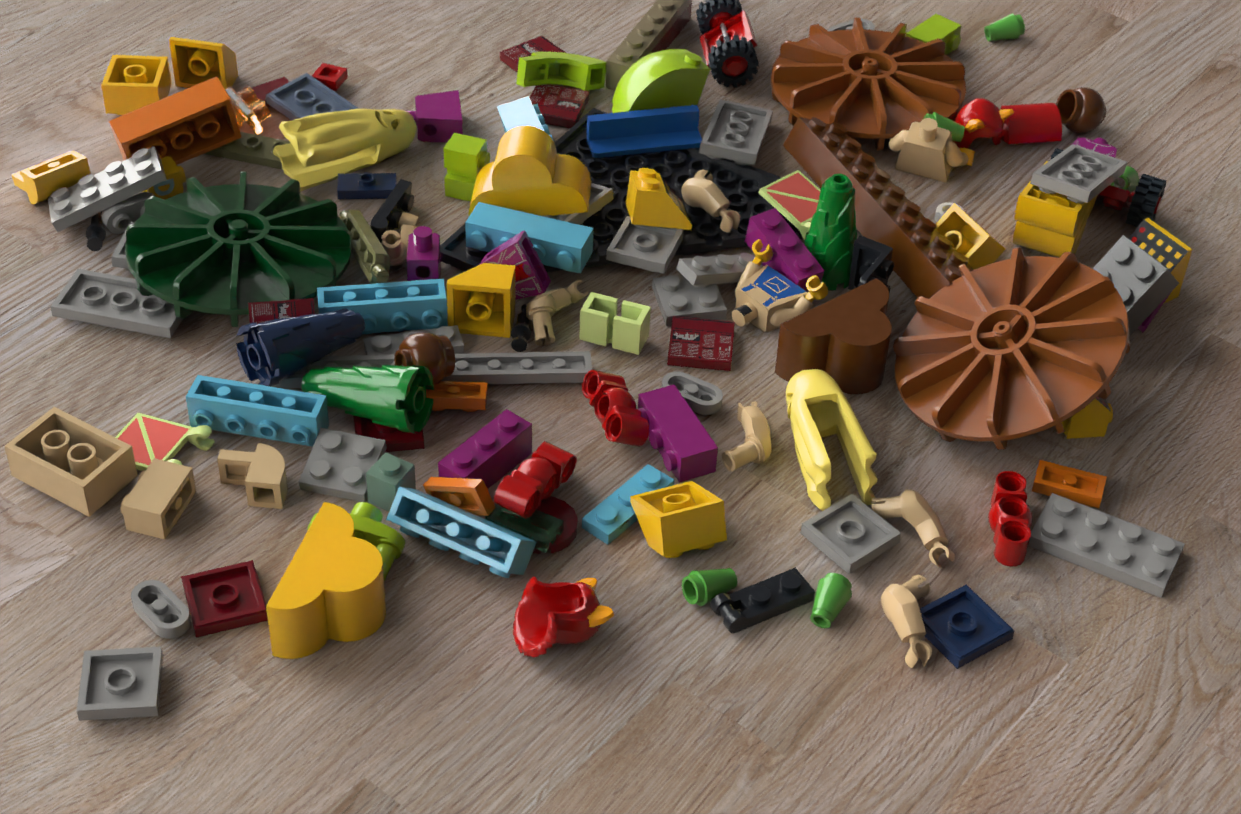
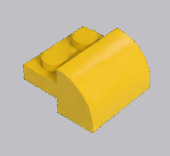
[12,150,90,204]

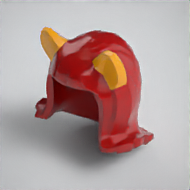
[954,98,1014,149]
[513,576,614,657]

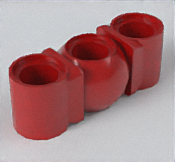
[582,370,649,447]
[494,441,577,518]
[988,471,1033,567]

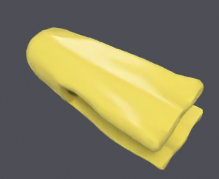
[273,108,417,192]
[785,369,878,511]

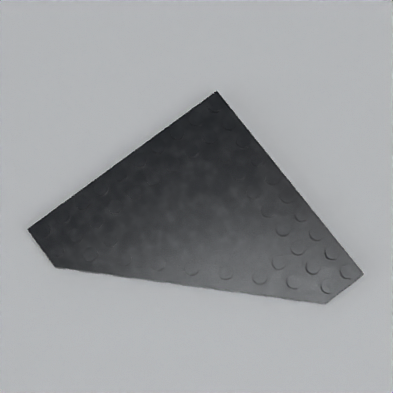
[440,108,803,272]

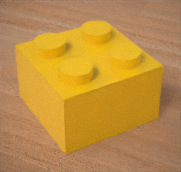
[101,55,172,115]

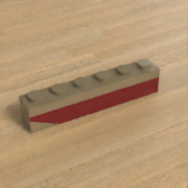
[605,0,692,91]

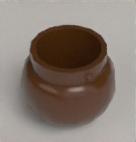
[1056,87,1106,134]
[394,331,455,385]

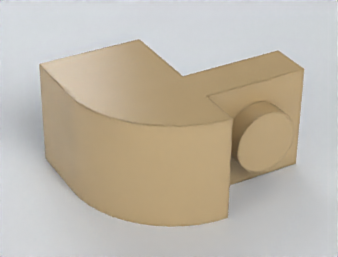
[217,443,288,509]

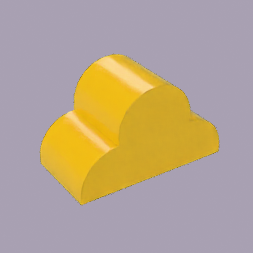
[469,126,592,216]
[1013,161,1097,258]
[266,502,386,659]

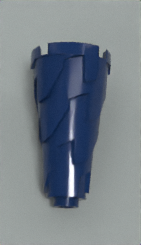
[236,308,365,387]

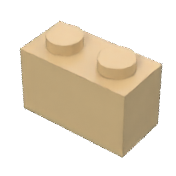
[121,458,196,540]

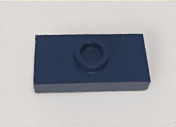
[337,172,397,199]

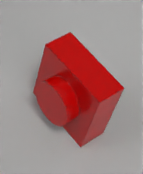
[311,63,348,91]

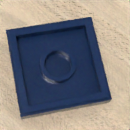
[920,585,1015,669]

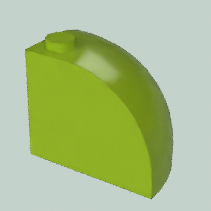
[611,49,710,113]

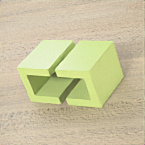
[579,292,651,355]

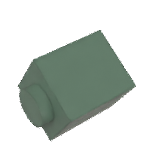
[366,452,416,512]

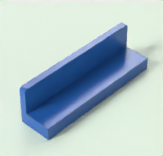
[587,105,702,158]

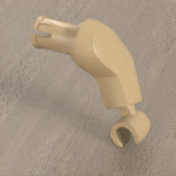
[681,170,740,233]
[382,212,418,267]
[526,280,589,345]
[722,401,772,472]
[871,489,955,568]
[881,574,932,668]

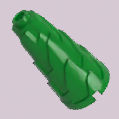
[804,174,857,291]
[301,365,434,434]

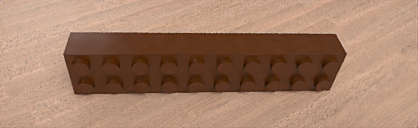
[783,117,974,299]

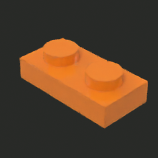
[426,381,488,412]
[1032,460,1107,509]
[423,477,496,516]

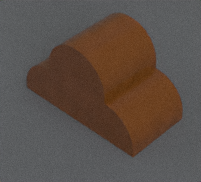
[775,278,892,394]

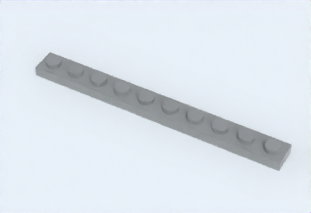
[271,351,592,389]

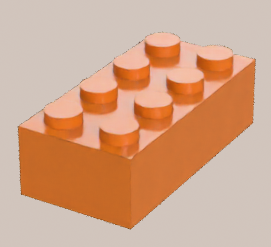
[109,76,242,165]

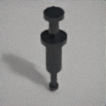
[86,211,106,251]
[511,304,532,352]

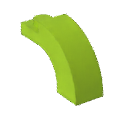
[516,52,606,91]

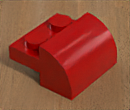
[1001,103,1062,144]

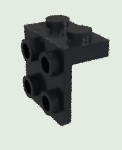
[848,235,894,293]

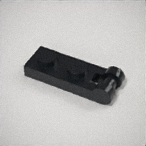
[370,179,414,243]
[710,567,815,633]

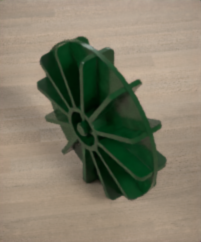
[125,171,352,327]

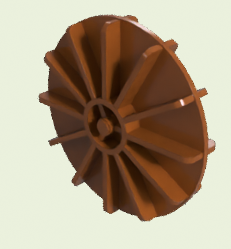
[771,18,966,150]
[893,247,1131,450]

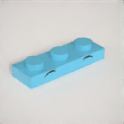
[582,464,675,545]

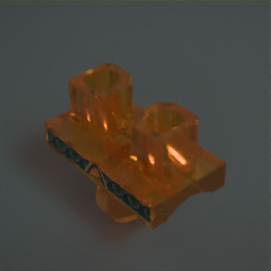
[225,85,271,135]

